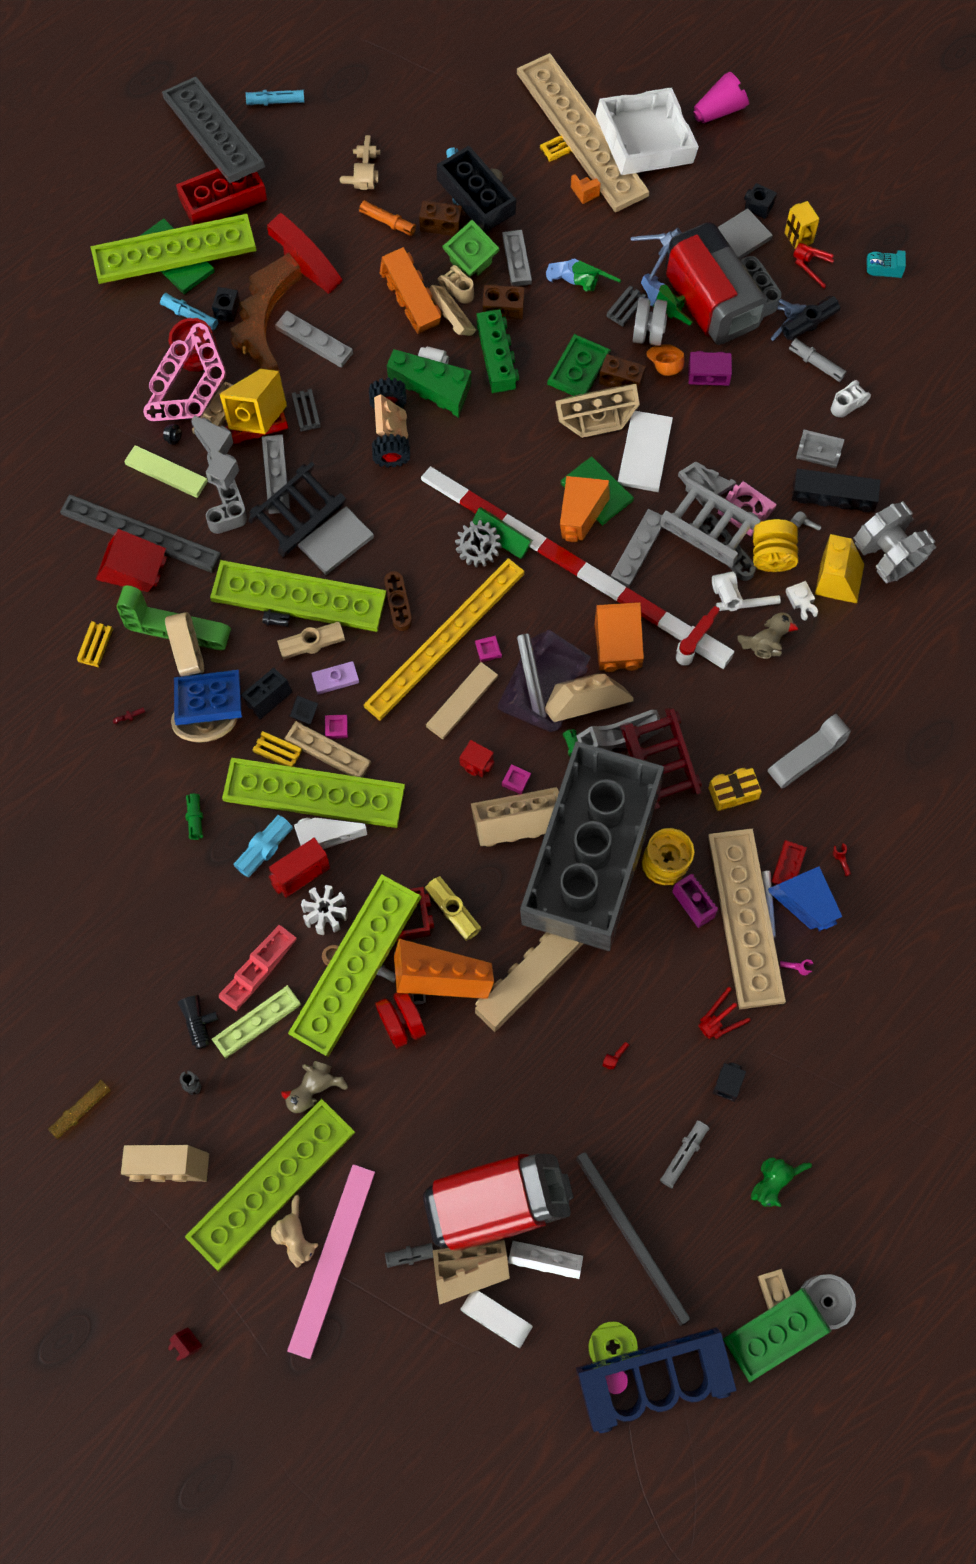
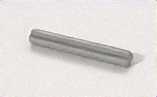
[517,634,547,719]

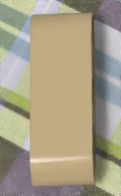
[165,612,204,677]

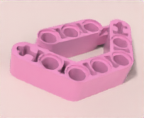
[143,323,227,421]

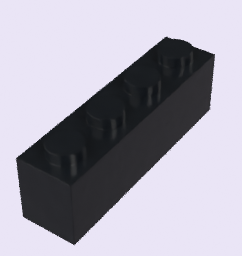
[792,468,881,512]

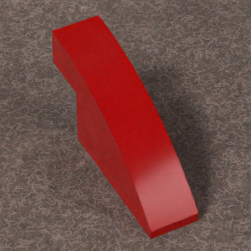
[267,213,342,294]

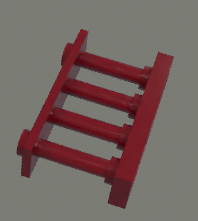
[620,708,702,809]

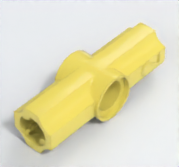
[425,876,481,941]

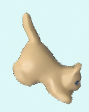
[271,1195,318,1268]

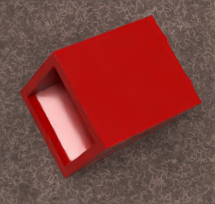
[96,529,167,592]

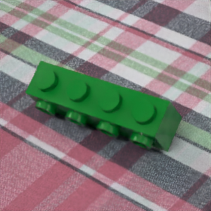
[477,309,519,393]

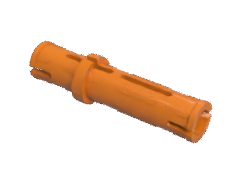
[359,200,416,236]

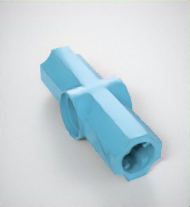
[234,815,293,878]

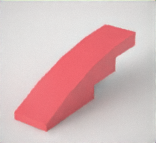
[219,925,297,1011]

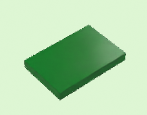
[547,334,611,396]
[561,456,634,526]

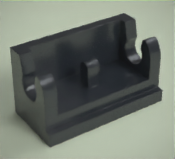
[241,668,293,719]

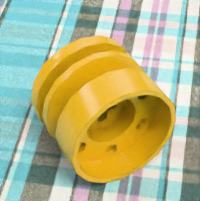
[753,519,798,572]
[642,828,695,885]

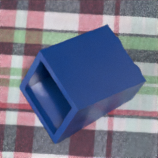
[768,866,842,931]

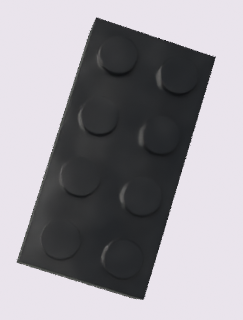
[437,146,516,233]

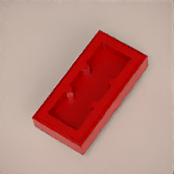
[771,840,807,885]

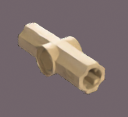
[277,622,345,660]

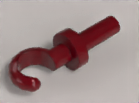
[113,707,145,724]

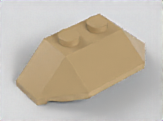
[555,384,640,438]
[545,674,633,722]

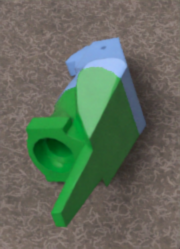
[546,259,621,292]
[641,274,693,326]

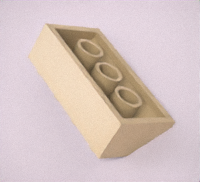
[471,787,559,846]

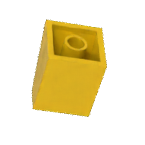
[220,369,287,434]
[815,534,864,603]

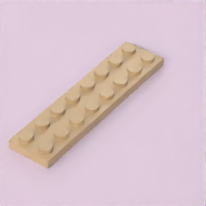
[708,828,786,1010]

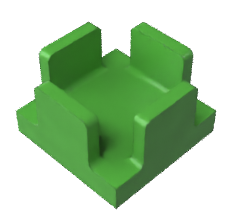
[443,220,499,277]

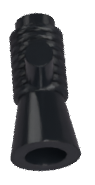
[177,995,219,1050]

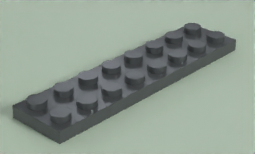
[162,77,265,183]

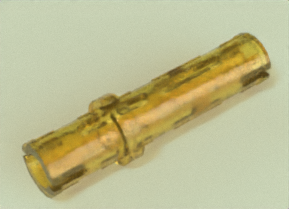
[48,1079,111,1140]

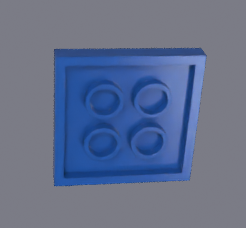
[174,670,242,725]

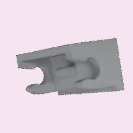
[796,430,844,468]

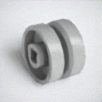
[633,297,667,346]
[799,1274,856,1329]

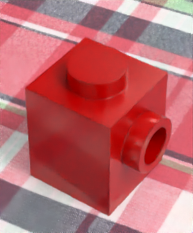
[459,740,495,777]

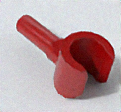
[833,843,851,876]
[602,1042,629,1070]

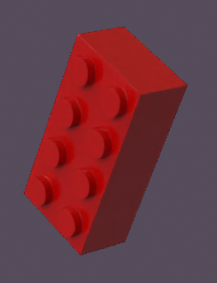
[176,168,267,225]

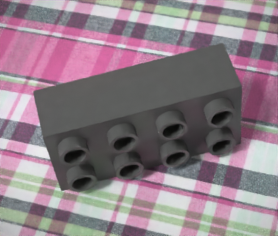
[520,741,664,951]

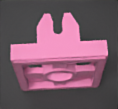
[718,481,777,536]

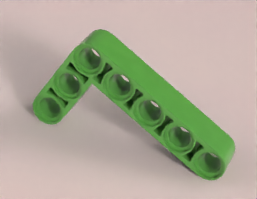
[117,585,231,650]

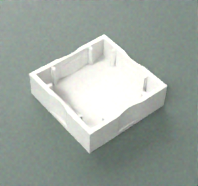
[595,88,699,175]

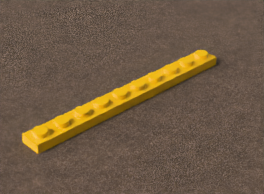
[364,558,524,721]

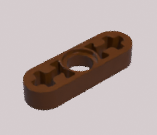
[384,571,412,631]

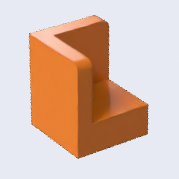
[571,174,601,204]

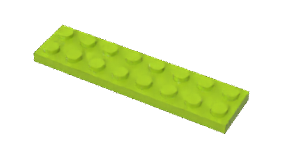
[90,214,256,284]
[210,560,387,632]
[222,758,405,828]
[288,874,421,1057]
[185,1099,355,1272]

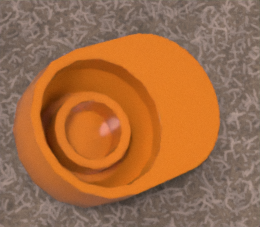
[647,344,685,376]

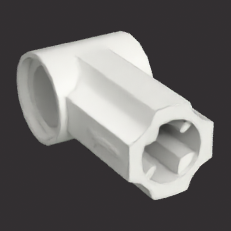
[712,571,743,611]

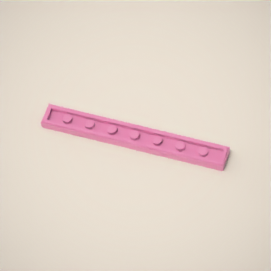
[287,1165,375,1360]

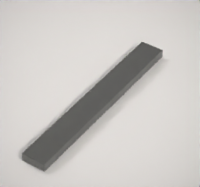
[60,494,221,573]
[577,1152,690,1326]

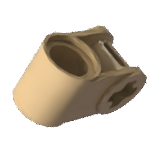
[438,265,474,304]

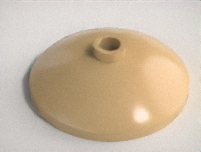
[171,713,237,743]

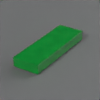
[470,507,533,559]

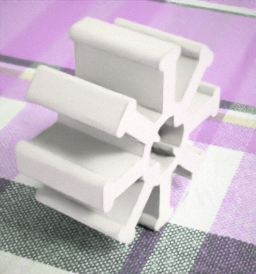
[301,885,348,935]

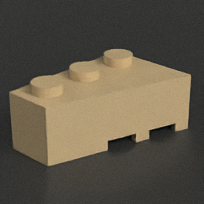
[121,1145,209,1182]
[433,1240,510,1304]

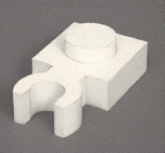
[785,581,818,621]

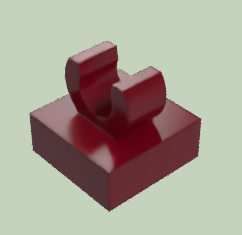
[168,1327,202,1361]

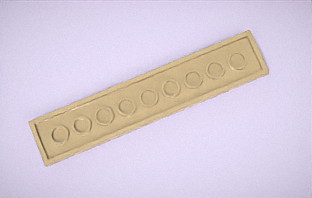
[517,53,649,213]

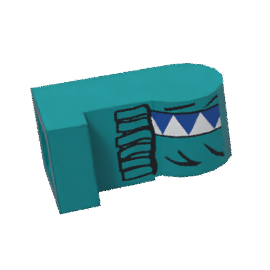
[867,250,906,278]

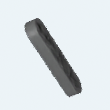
[699,513,756,581]

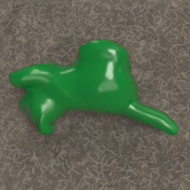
[751,1157,812,1207]

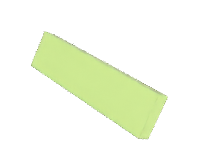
[124,445,208,498]
[212,985,301,1059]

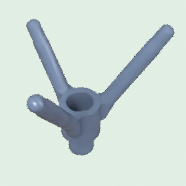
[631,228,682,280]
[771,299,806,341]

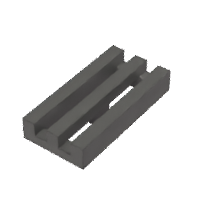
[607,285,646,327]
[292,389,321,431]

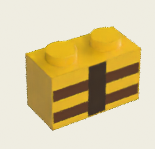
[784,201,819,249]
[708,768,762,811]

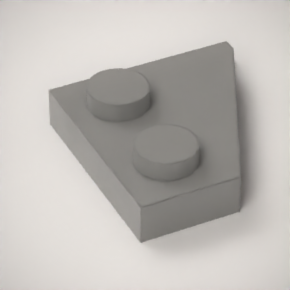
[678,462,736,506]

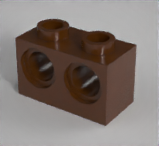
[419,201,462,236]
[483,284,524,319]
[599,354,646,394]

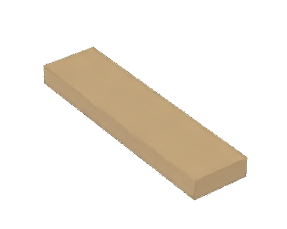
[426,662,498,740]
[285,721,371,778]

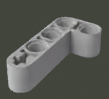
[206,453,247,534]
[767,714,851,788]

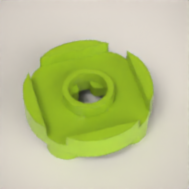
[588,1322,638,1362]

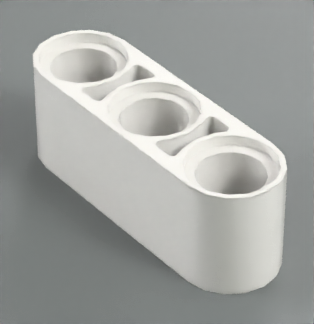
[460,1290,533,1348]

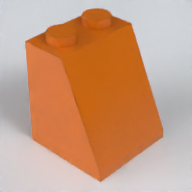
[560,476,610,542]
[594,602,644,672]

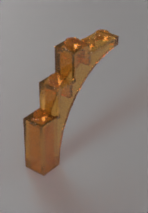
[230,253,302,371]

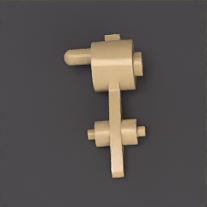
[340,135,380,190]

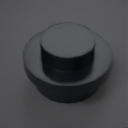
[163,424,182,445]

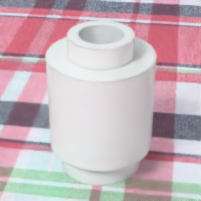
[418,346,449,364]

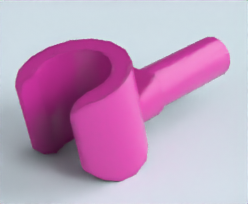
[780,959,813,975]

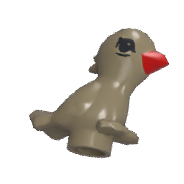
[737,612,798,659]
[281,1061,348,1113]

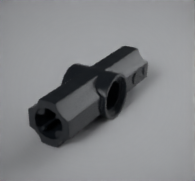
[781,296,841,341]

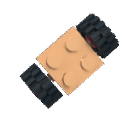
[369,378,410,468]

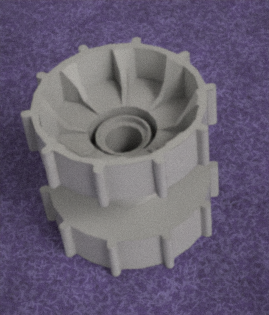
[853,501,936,584]

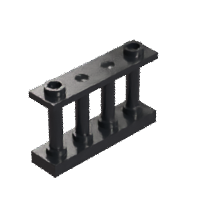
[249,462,346,558]

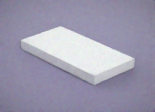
[618,411,673,492]

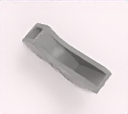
[192,415,239,491]
[577,710,664,751]

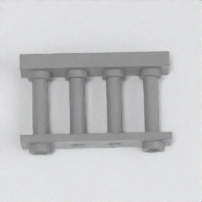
[660,478,761,568]

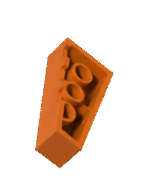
[379,247,442,334]
[394,939,494,999]

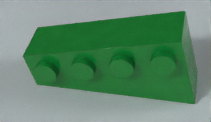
[387,349,471,418]

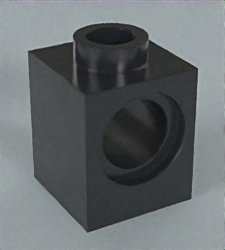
[744,183,777,219]
[212,287,240,322]
[289,696,318,724]
[712,1062,746,1102]

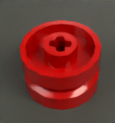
[168,318,219,372]
[375,992,426,1049]

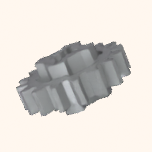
[455,520,502,567]

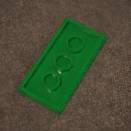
[140,218,215,294]
[723,1288,832,1383]

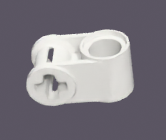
[831,380,871,418]

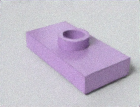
[312,661,359,695]

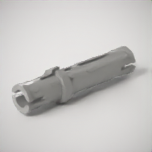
[789,338,847,382]
[660,1120,710,1188]

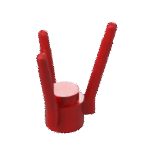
[793,243,834,288]
[698,987,751,1039]

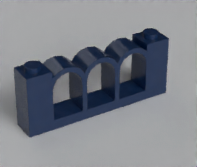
[576,1327,737,1433]

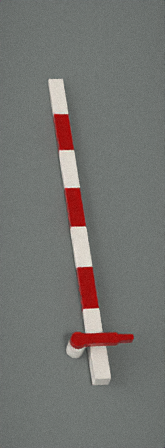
[421,466,734,669]

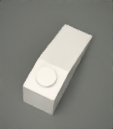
[294,818,367,849]

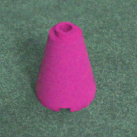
[693,72,749,123]

